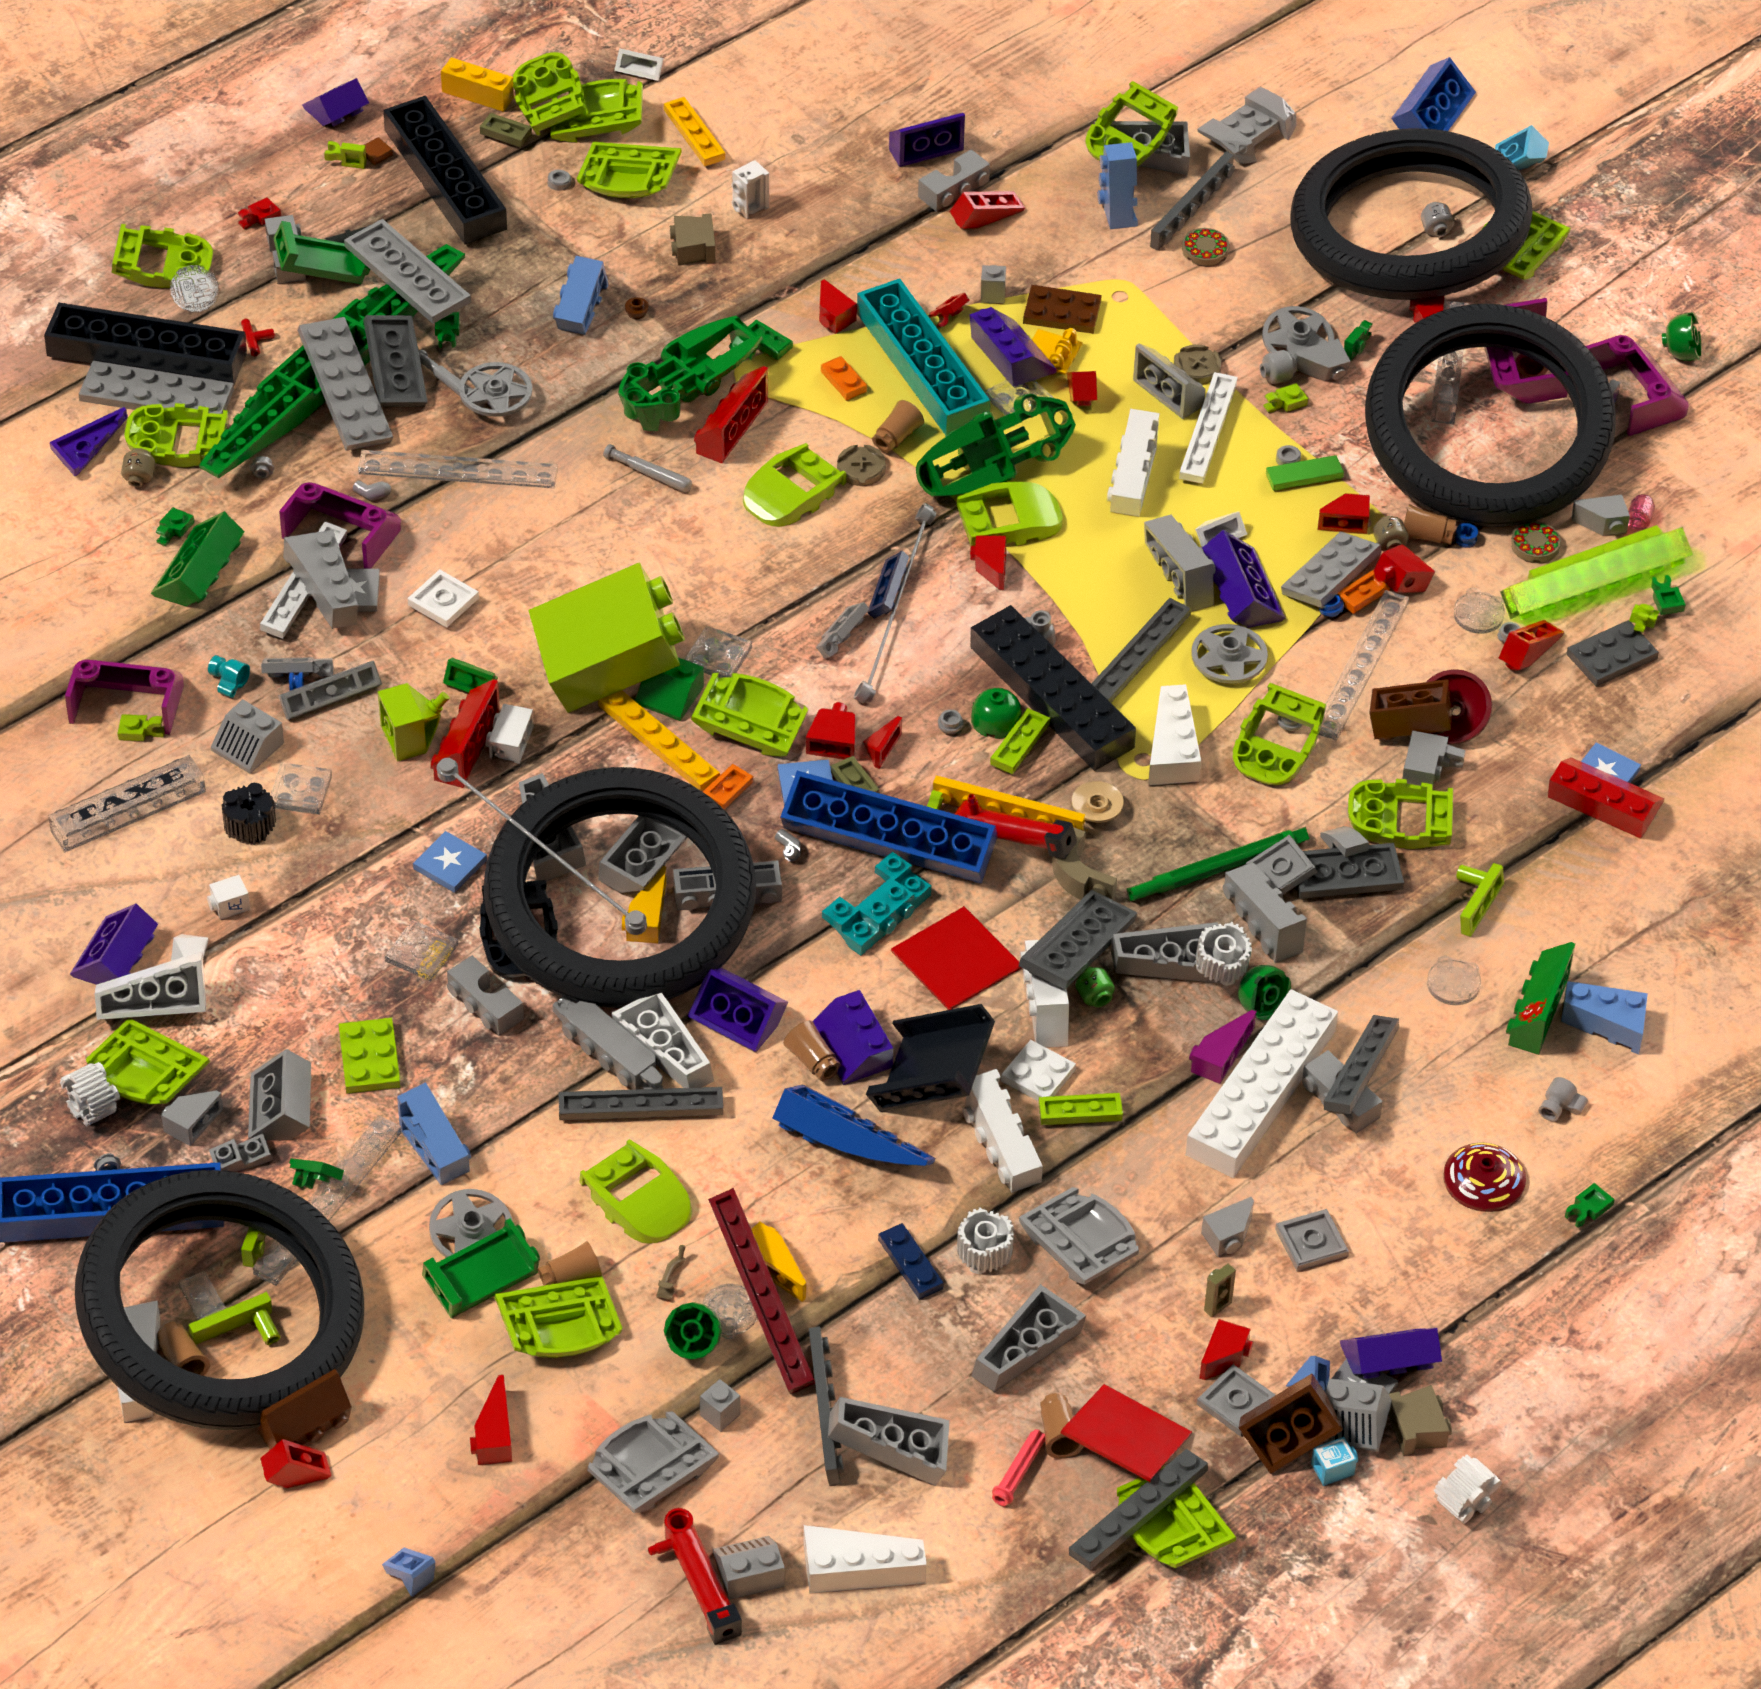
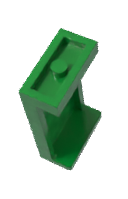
[273,221,370,284]
[422,1218,540,1318]

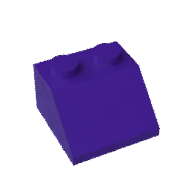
[302,78,369,126]

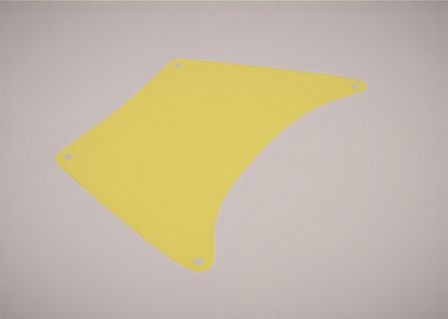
[734,279,1385,780]

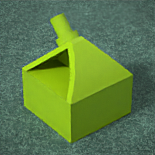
[378,683,450,762]

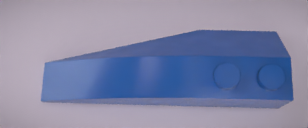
[772,1084,936,1166]

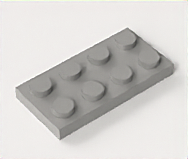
[1281,531,1382,608]

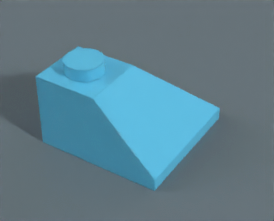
[1495,125,1549,170]

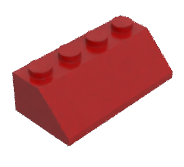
[694,366,768,464]
[431,679,500,788]
[1548,757,1665,839]

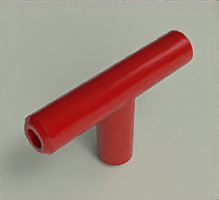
[241,319,275,357]

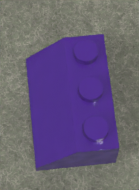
[889,112,965,167]
[70,903,158,985]
[688,967,788,1051]
[813,990,893,1085]
[1340,1328,1442,1379]

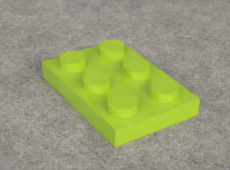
[338,1018,401,1094]

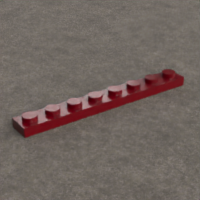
[708,1188,815,1395]

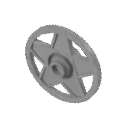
[1262,306,1334,356]
[459,362,532,417]
[1191,624,1268,684]
[429,1189,512,1258]

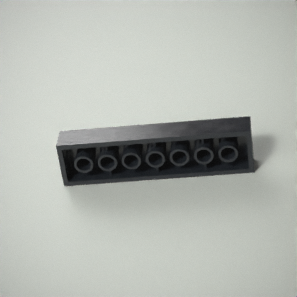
[383,95,507,245]
[44,302,247,385]
[970,605,1136,771]

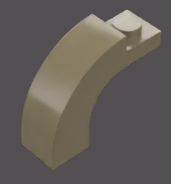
[1052,828,1117,900]

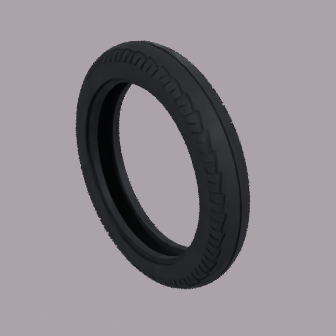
[1290,128,1532,300]
[1365,304,1616,527]
[484,767,756,1008]
[75,1170,364,1430]

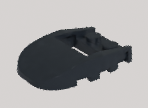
[479,880,558,977]

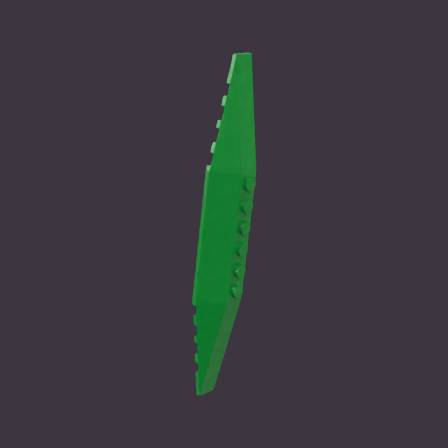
[199,244,465,478]

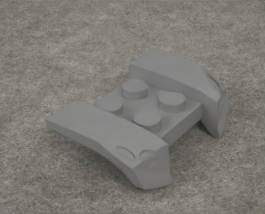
[1197,86,1297,164]

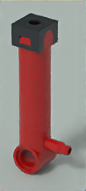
[955,794,1077,859]
[648,1508,742,1645]

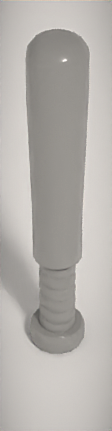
[419,350,486,408]
[603,444,692,493]

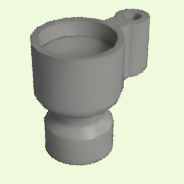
[1025,610,1056,646]
[1538,1077,1588,1122]

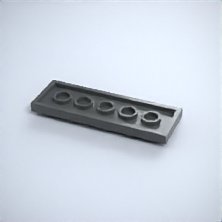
[1019,890,1137,989]

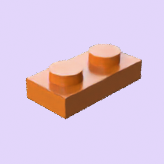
[821,356,867,401]
[1337,570,1390,614]
[703,764,754,810]

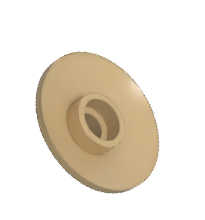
[1072,781,1124,823]

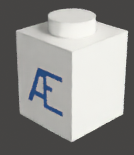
[207,875,250,920]

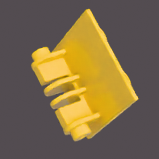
[1032,328,1083,375]

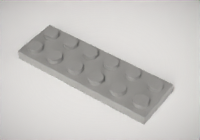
[344,219,471,324]
[297,317,393,451]
[79,361,234,414]

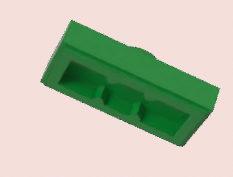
[748,319,793,360]

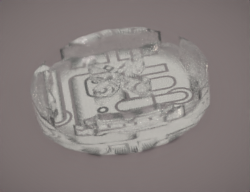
[170,265,219,312]

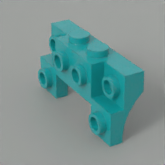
[822,852,932,956]

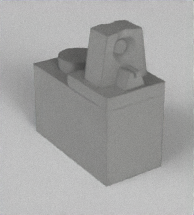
[1402,731,1465,788]

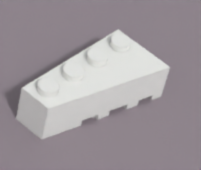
[1107,409,1160,517]
[1148,684,1201,785]
[1020,940,1069,1048]
[95,951,206,1020]
[612,993,714,1088]
[963,1069,1043,1193]
[117,1300,160,1423]
[803,1525,927,1594]

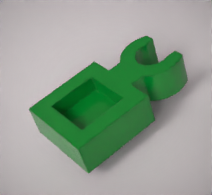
[435,312,460,348]
[1344,320,1373,361]
[1651,575,1686,615]
[1565,1183,1615,1228]

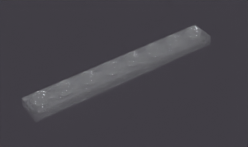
[358,450,558,489]
[1319,590,1409,741]
[253,1115,402,1286]

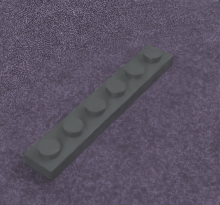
[1150,151,1235,251]
[1091,598,1191,703]
[1323,1015,1399,1114]
[559,1087,723,1120]
[809,1326,844,1486]
[1069,1449,1208,1570]

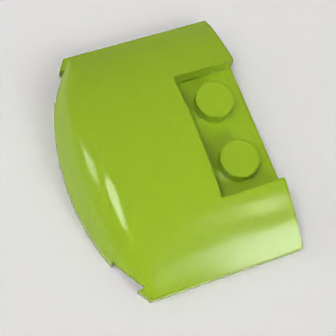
[551,79,643,143]
[577,142,682,198]
[1481,211,1571,280]
[691,673,808,756]
[86,1018,210,1105]
[495,1276,623,1358]
[1117,1467,1236,1568]

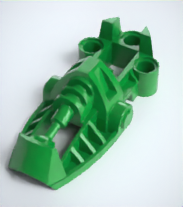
[618,316,763,431]
[916,394,1076,496]

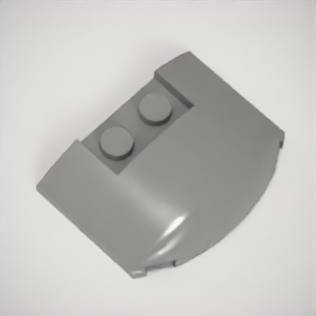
[1019,1187,1139,1285]
[587,1411,719,1513]

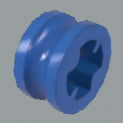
[1455,523,1478,548]
[289,672,304,691]

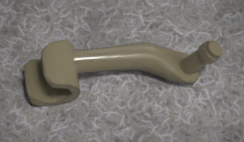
[656,1245,686,1300]

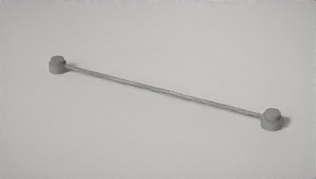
[854,503,937,704]
[437,758,647,935]

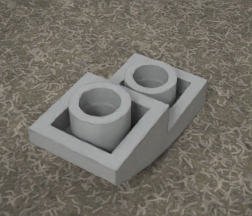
[1320,826,1369,857]
[209,1133,274,1172]

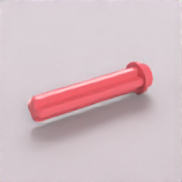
[992,1429,1045,1506]

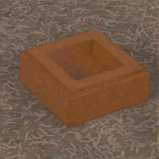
[364,137,393,165]

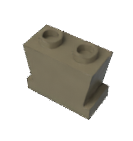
[670,213,716,265]
[1388,1385,1452,1456]

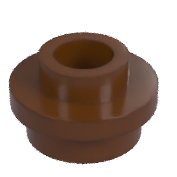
[625,297,649,319]

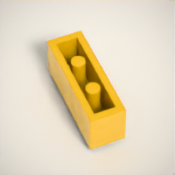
[441,57,514,112]

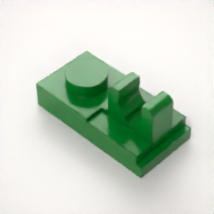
[443,657,498,693]
[289,1158,344,1189]

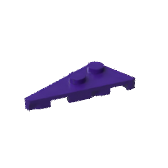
[50,407,128,477]

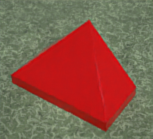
[863,716,902,769]

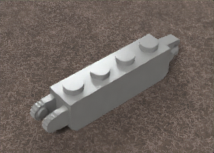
[553,997,663,1090]

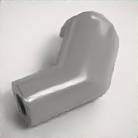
[353,480,391,501]
[775,829,801,861]

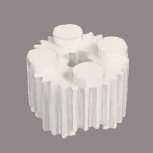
[1196,922,1252,986]
[60,1062,120,1127]
[957,1208,1014,1274]
[1434,1455,1502,1524]

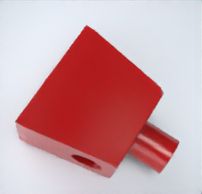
[1374,544,1435,593]
[806,702,855,760]

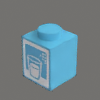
[1311,1437,1358,1486]

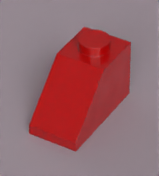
[819,279,857,334]
[1067,371,1097,406]
[1317,493,1370,534]
[970,535,1007,590]
[1199,1319,1254,1380]
[260,1439,332,1488]

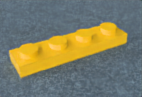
[664,97,725,167]

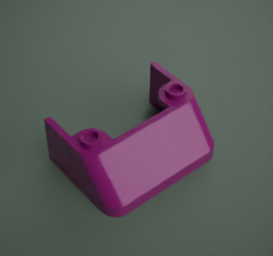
[1484,298,1568,404]
[1586,335,1689,436]
[279,482,401,569]
[65,659,184,735]

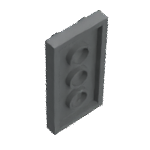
[363,315,428,407]
[1297,843,1404,899]

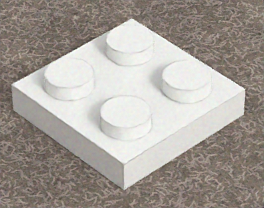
[407,569,479,628]
[1001,1039,1076,1101]

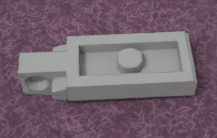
[816,602,869,659]
[261,657,334,677]

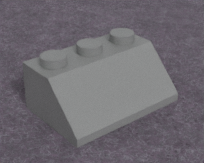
[1133,343,1205,419]
[598,816,687,893]
[248,1049,312,1140]

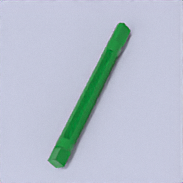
[1126,827,1309,901]

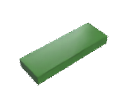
[1266,455,1344,491]

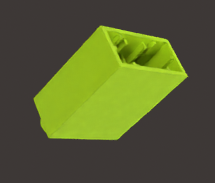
[528,562,685,713]

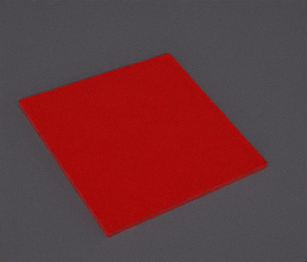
[891,906,1021,1010]
[1060,1384,1192,1482]

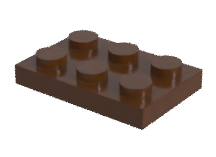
[1023,285,1102,334]

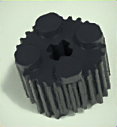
[222,782,276,845]

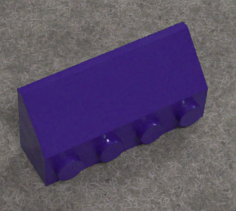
[970,307,1057,387]
[1202,530,1285,628]

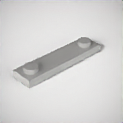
[278,661,382,720]

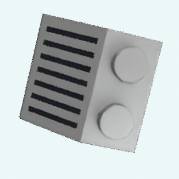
[211,699,284,774]
[1323,1378,1392,1452]
[713,1536,785,1600]

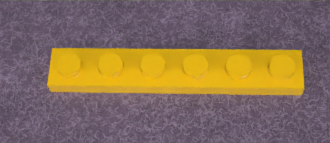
[598,690,720,791]
[933,775,1085,831]

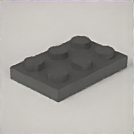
[1566,620,1659,687]

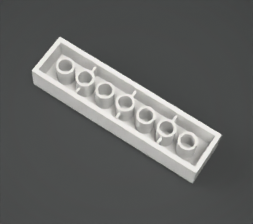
[1185,989,1338,1178]

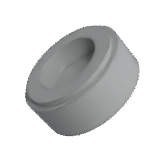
[547,170,571,191]
[1276,445,1301,465]

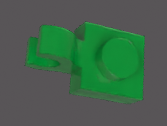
[156,507,194,546]

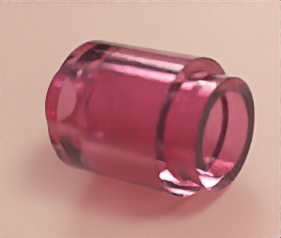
[1628,494,1655,530]

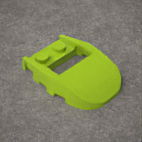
[513,52,586,136]
[1085,81,1178,167]
[111,224,213,288]
[124,403,229,467]
[743,443,846,527]
[957,482,1063,546]
[1233,683,1326,785]
[1348,779,1453,849]
[579,1139,692,1244]

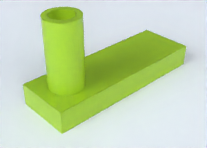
[1456,863,1504,937]
[189,1292,281,1345]

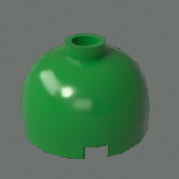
[1662,312,1702,361]
[971,688,1022,739]
[1238,965,1291,1020]
[664,1302,722,1359]

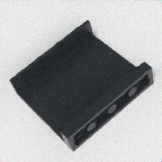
[866,1004,995,1112]

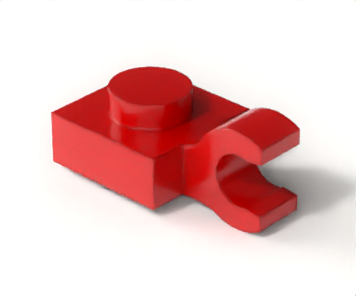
[238,197,281,229]
[928,293,970,328]

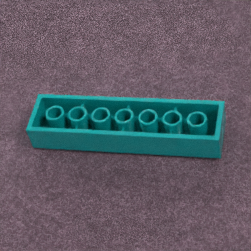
[857,278,990,436]

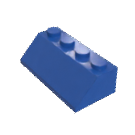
[1391,57,1476,131]

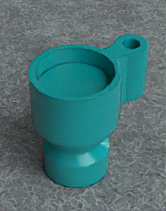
[208,655,250,698]

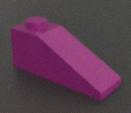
[1189,1010,1256,1084]

